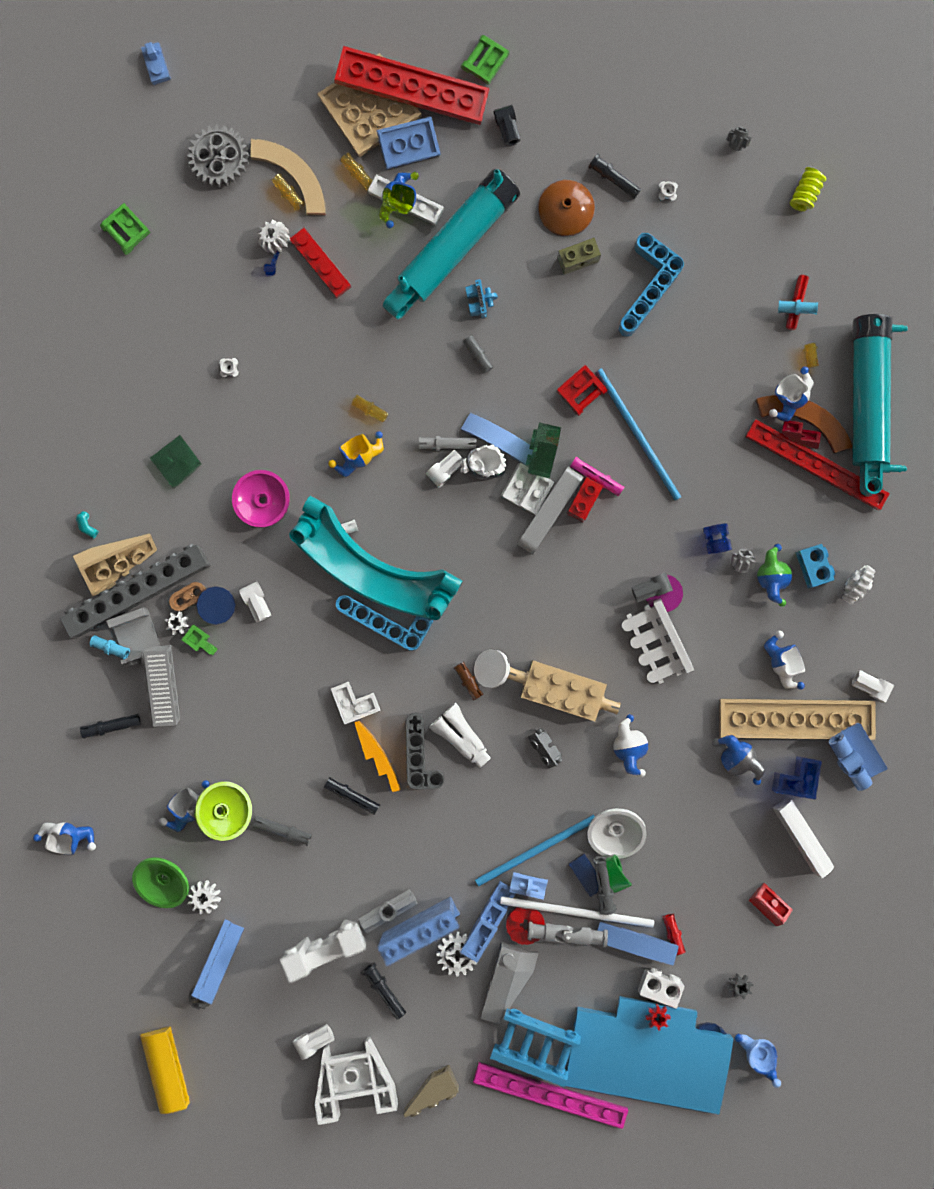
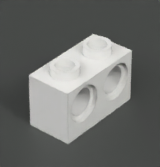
[637,967,685,1009]

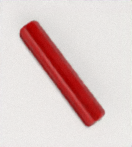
[786,274,809,330]

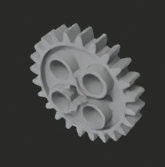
[187,124,250,188]

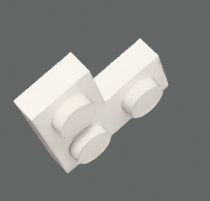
[331,682,381,725]

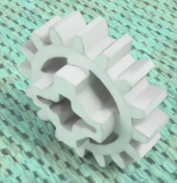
[842,565,876,604]
[436,932,477,976]

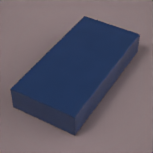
[568,853,599,897]

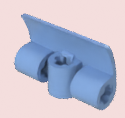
[828,723,888,791]

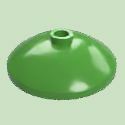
[132,858,189,908]

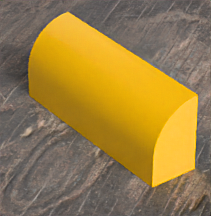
[140,1026,190,1114]

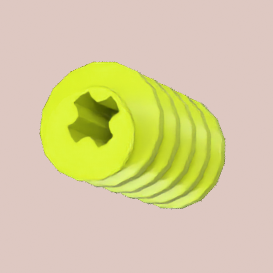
[790,167,827,212]

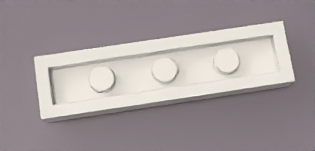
[368,174,444,226]

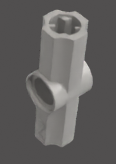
[359,888,418,933]

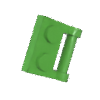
[461,35,509,85]
[100,203,151,255]

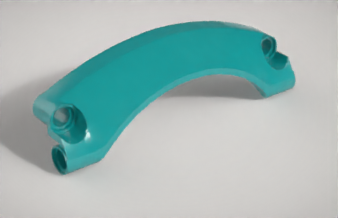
[289,496,463,620]

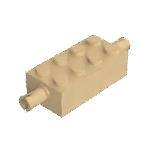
[507,660,621,721]

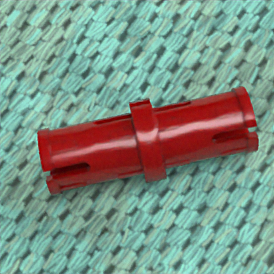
[662,913,686,956]

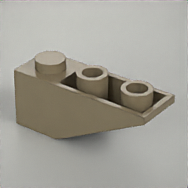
[404,1065,459,1117]

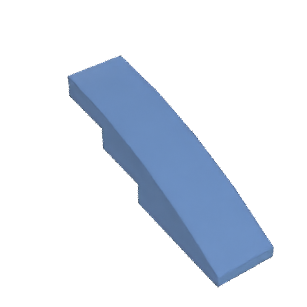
[460,881,516,963]
[598,922,679,965]

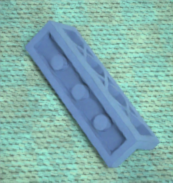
[192,919,244,1004]

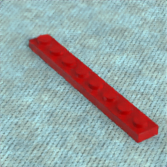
[745,419,890,511]

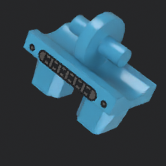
[465,279,498,319]

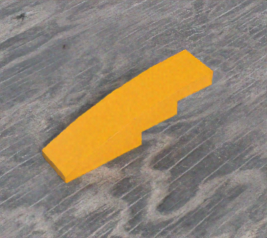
[355,721,401,792]

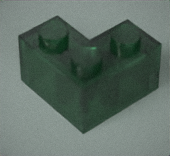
[525,422,561,478]

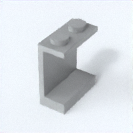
[107,608,161,667]

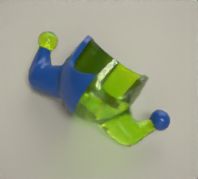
[379,172,419,229]

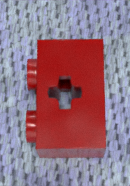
[567,477,603,522]

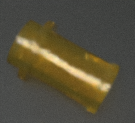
[803,343,819,368]

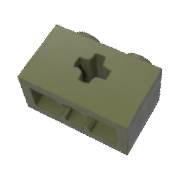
[557,238,601,275]

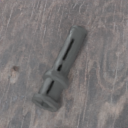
[594,856,616,915]

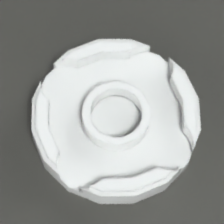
[474,649,510,688]

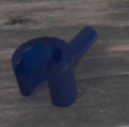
[264,250,280,275]

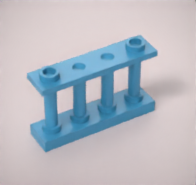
[490,1008,581,1087]

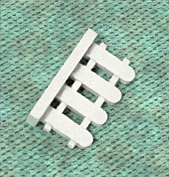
[622,598,694,684]

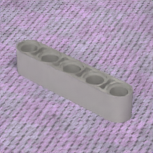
[517,467,584,555]

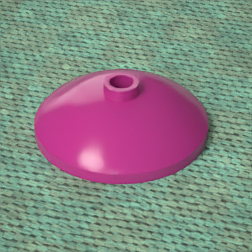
[232,470,290,528]

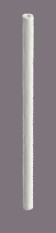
[500,896,654,928]

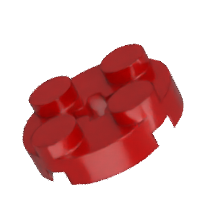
[506,907,545,945]

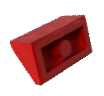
[749,883,793,926]

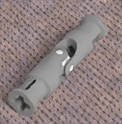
[527,922,608,948]

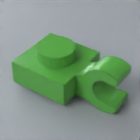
[182,624,218,655]

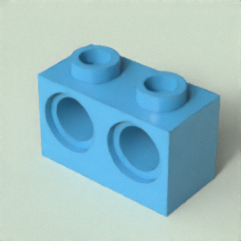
[795,544,835,588]

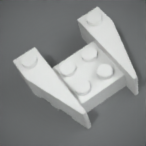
[280,920,366,983]
[315,1037,398,1125]

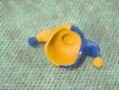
[328,431,384,477]

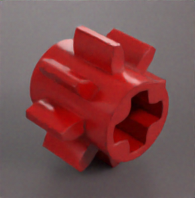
[645,1003,671,1031]

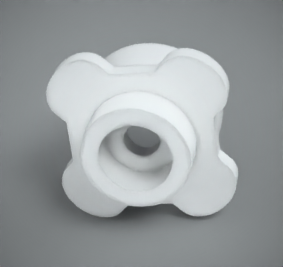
[658,181,678,201]
[219,358,239,377]

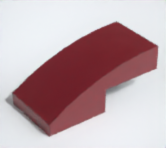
[782,421,821,449]

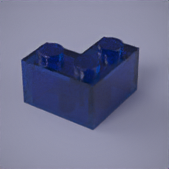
[772,756,822,800]

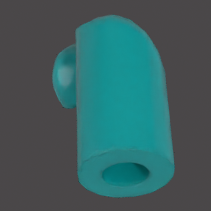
[76,511,99,539]

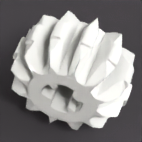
[257,220,290,254]
[187,880,221,914]

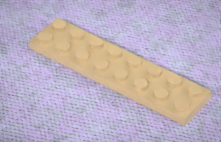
[719,699,876,740]

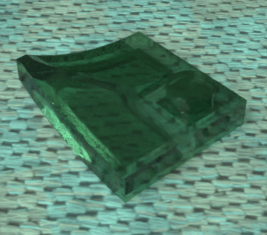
[150,435,202,489]

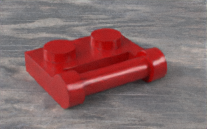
[557,365,607,416]

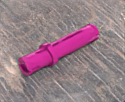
[570,457,625,497]

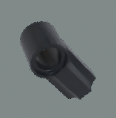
[494,105,521,146]

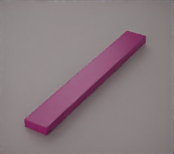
[473,1062,628,1129]

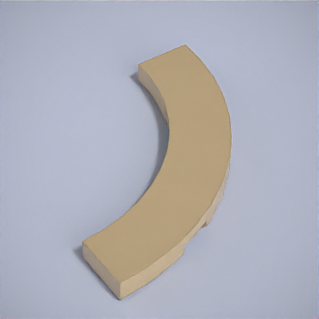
[251,139,326,215]

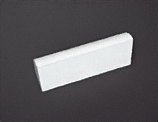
[772,798,834,878]

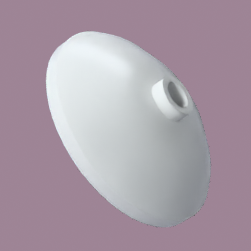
[587,809,646,859]

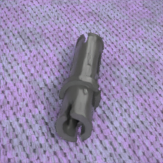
[253,816,312,846]

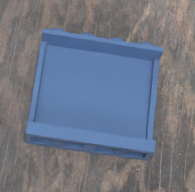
[378,896,460,966]

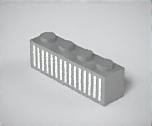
[141,645,180,727]

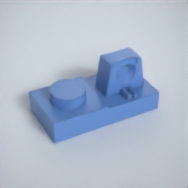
[141,42,171,85]

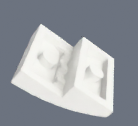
[500,463,554,515]

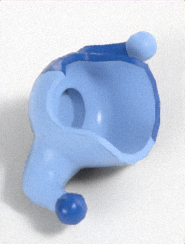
[734,1034,781,1088]

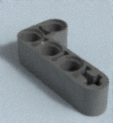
[406,712,445,789]

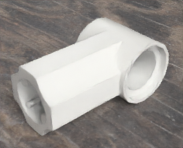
[426,450,463,488]
[239,581,272,623]
[851,670,894,703]
[293,1024,335,1060]

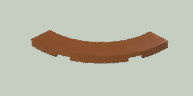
[756,395,853,454]

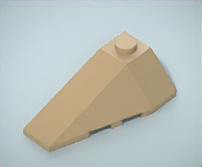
[73,534,157,596]

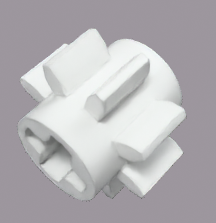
[165,612,190,635]

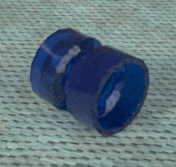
[703,523,733,555]

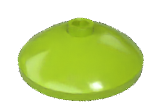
[195,782,252,841]

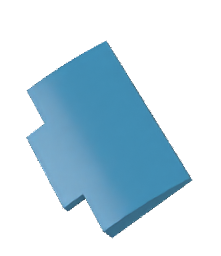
[566,996,734,1114]

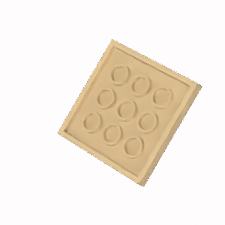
[317,53,422,157]

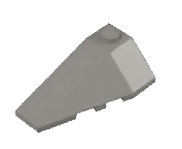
[480,942,539,1024]

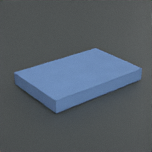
[376,117,441,170]

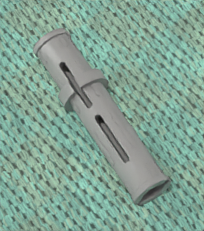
[419,436,476,451]

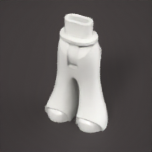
[428,702,491,768]

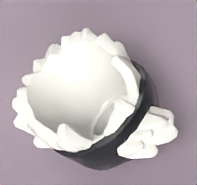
[460,444,506,480]

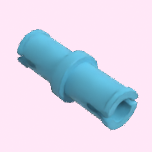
[778,300,818,315]
[90,635,130,659]

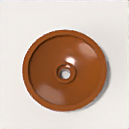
[538,180,595,236]

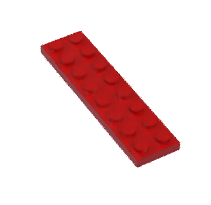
[334,46,490,125]

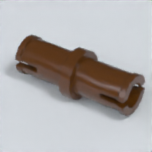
[454,661,484,701]

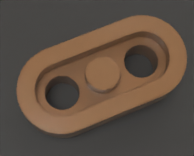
[169,582,206,611]

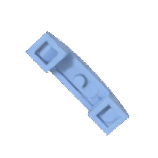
[461,413,536,466]

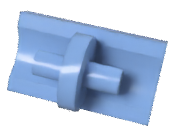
[509,872,548,900]

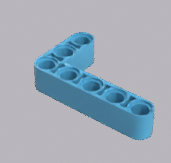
[619,233,684,337]
[336,595,434,651]

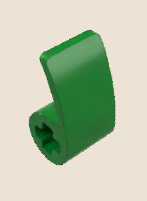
[606,854,632,893]

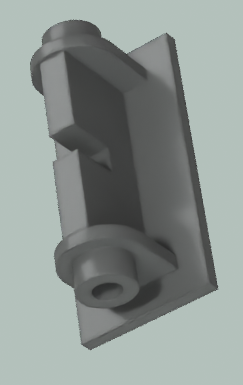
[528,728,563,769]

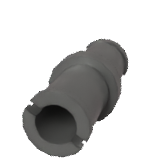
[463,335,494,373]

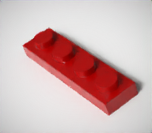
[290,228,351,298]

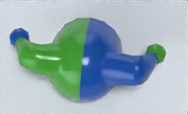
[757,544,792,607]

